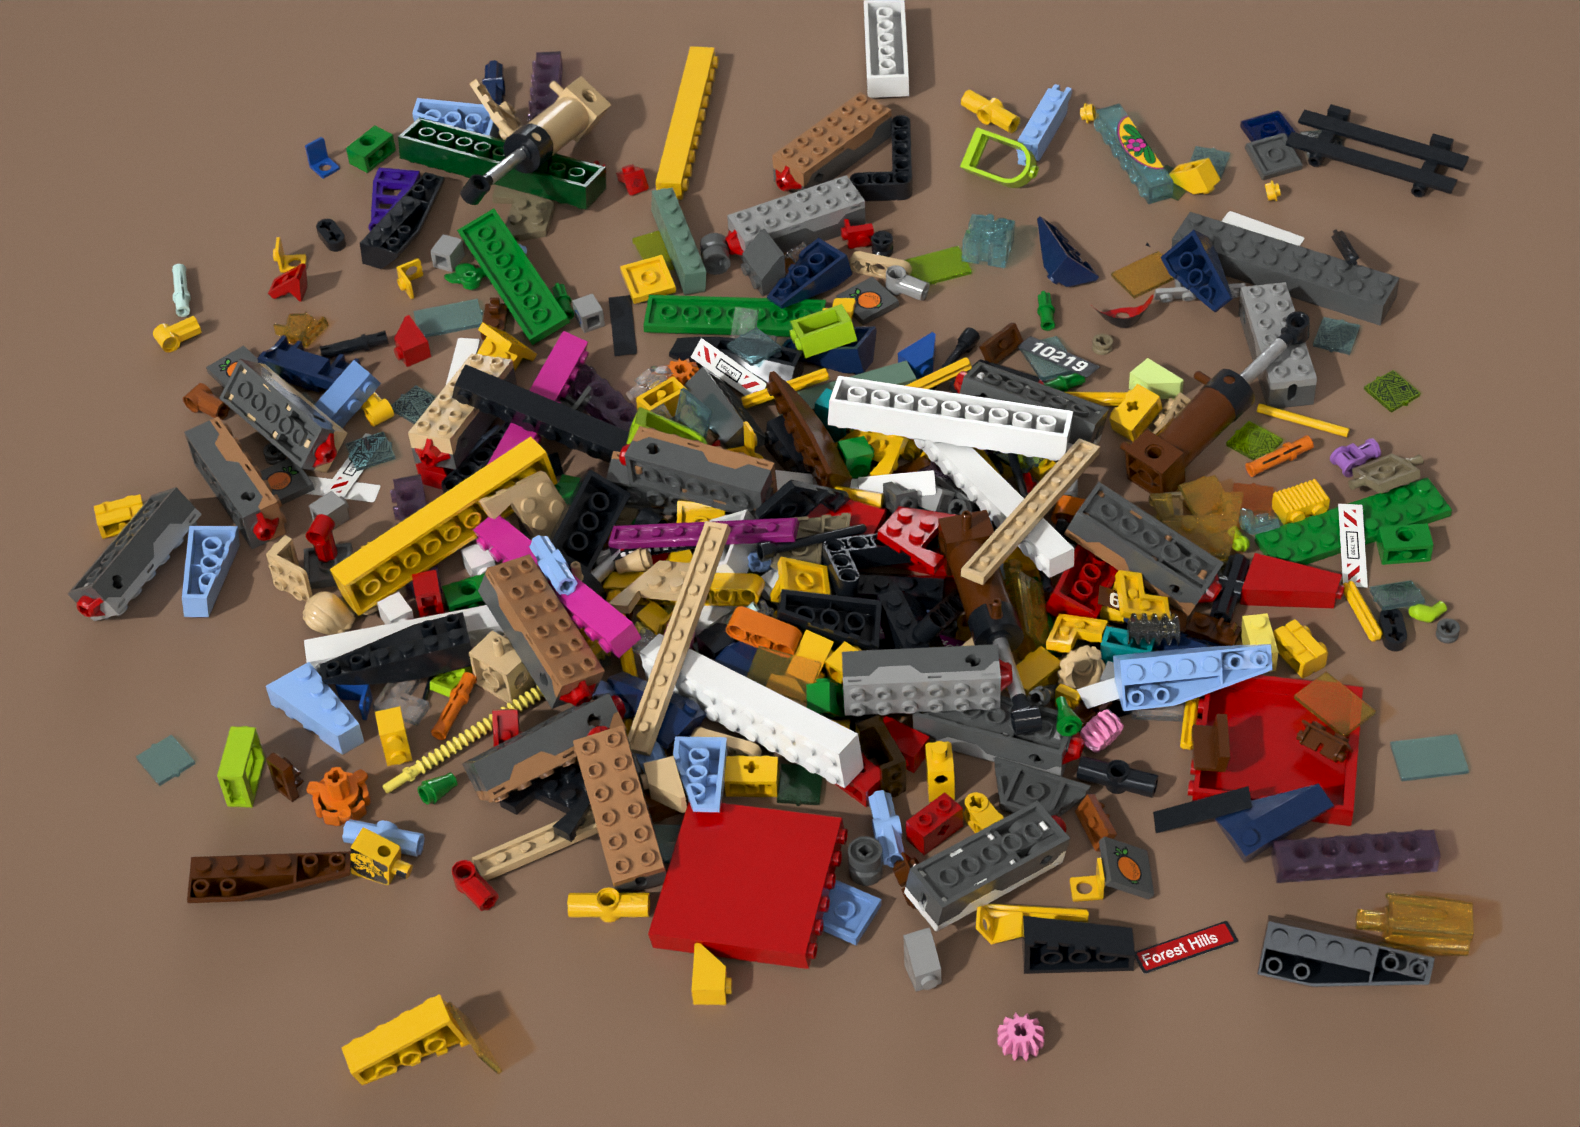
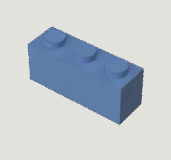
[315,360,381,428]

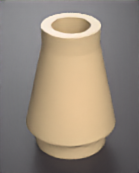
[615,548,653,574]

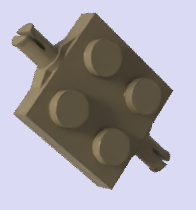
[1348,453,1424,493]

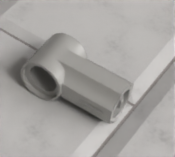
[886,265,930,301]

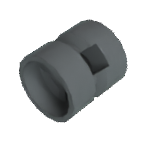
[700,233,731,275]
[848,836,883,886]

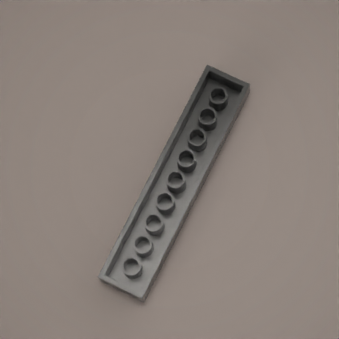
[1171,212,1400,326]

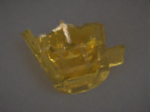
[273,312,329,348]

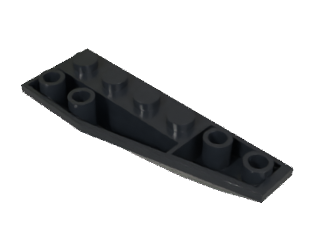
[360,172,445,269]
[669,337,804,389]
[320,612,472,685]
[1257,915,1435,987]

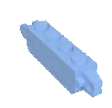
[1017,84,1072,166]

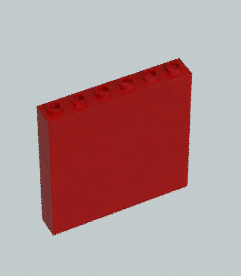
[1188,675,1363,826]
[648,802,848,969]

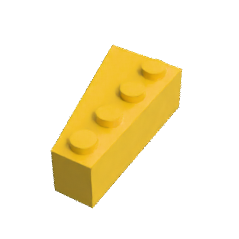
[341,994,470,1085]

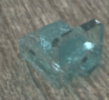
[1239,508,1280,535]

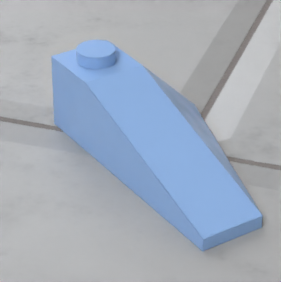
[673,736,727,812]

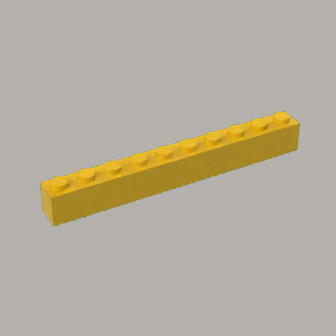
[655,46,719,200]

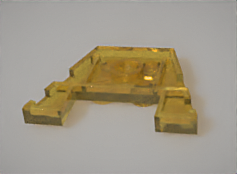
[1148,492,1244,561]

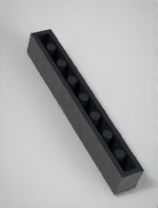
[452,364,629,464]

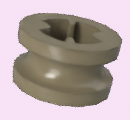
[1092,334,1113,355]

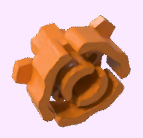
[306,767,371,826]

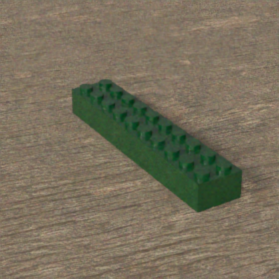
[398,117,606,209]

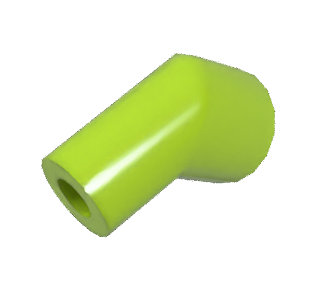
[1227,527,1250,552]
[1408,601,1447,623]

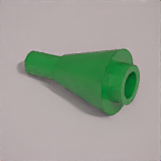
[1056,696,1082,736]

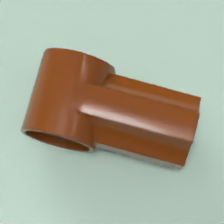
[183,383,230,420]

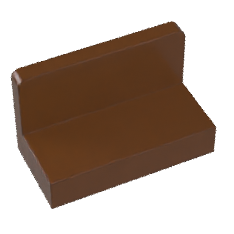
[1191,714,1230,772]

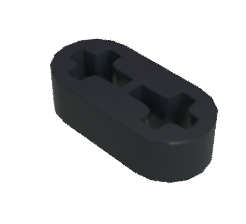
[316,219,346,252]
[1379,607,1407,652]

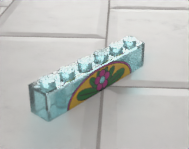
[1094,103,1173,204]

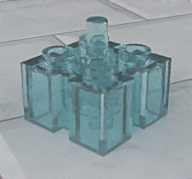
[962,214,1015,268]

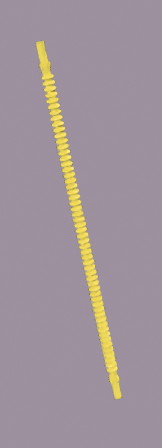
[382,605,675,794]

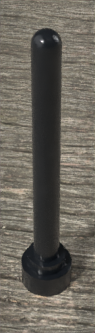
[756,524,867,562]

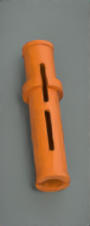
[1245,435,1314,477]
[431,672,478,740]

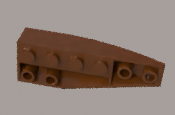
[766,371,852,489]
[187,851,351,903]

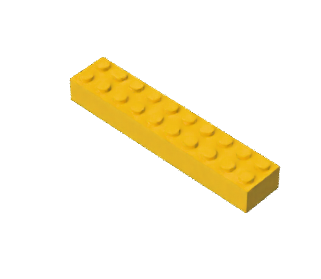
[330,436,558,616]

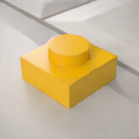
[1055,683,1082,709]

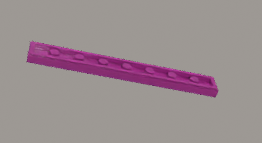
[608,518,800,549]

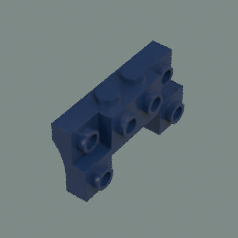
[257,335,361,393]

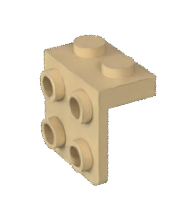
[266,535,313,602]

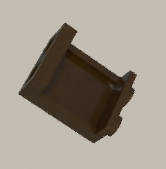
[856,715,906,797]

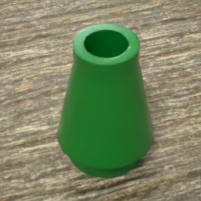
[418,773,458,805]

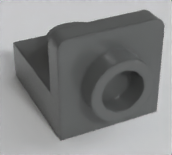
[883,481,918,514]

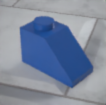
[898,332,936,380]

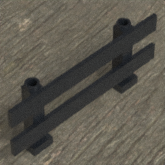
[1286,104,1469,197]

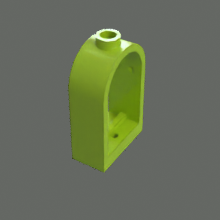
[960,127,1039,188]
[627,407,707,444]

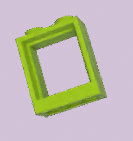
[789,304,857,358]
[217,726,265,808]

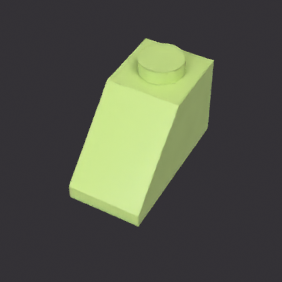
[1129,358,1184,399]

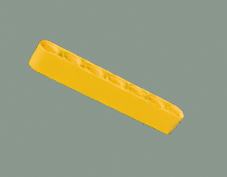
[603,572,765,606]

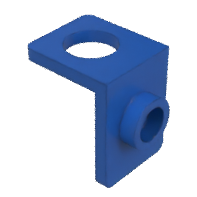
[305,137,339,178]
[335,685,373,720]

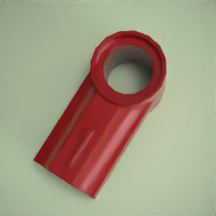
[306,514,338,562]
[452,860,499,911]

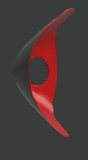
[1091,295,1154,328]

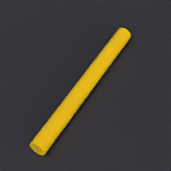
[1256,403,1350,438]

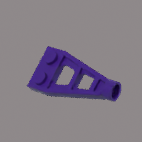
[368,168,421,231]

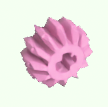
[1080,709,1124,753]
[997,1012,1044,1061]

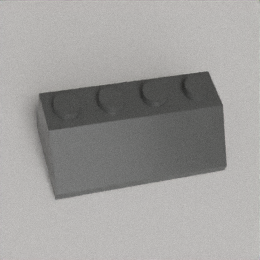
[683,367,765,449]

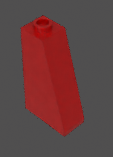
[1240,553,1345,609]

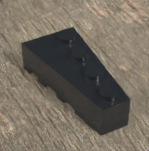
[764,415,811,474]
[777,589,882,651]
[1022,916,1135,974]

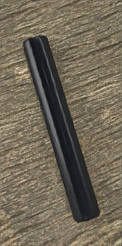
[1331,229,1359,265]

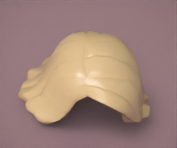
[303,591,355,635]
[1057,645,1106,690]

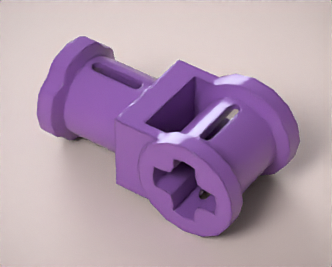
[1330,438,1381,477]

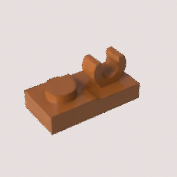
[1075,794,1117,852]

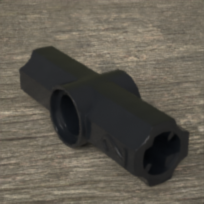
[1210,553,1250,623]
[1077,756,1159,798]

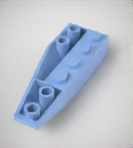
[1113,644,1273,711]

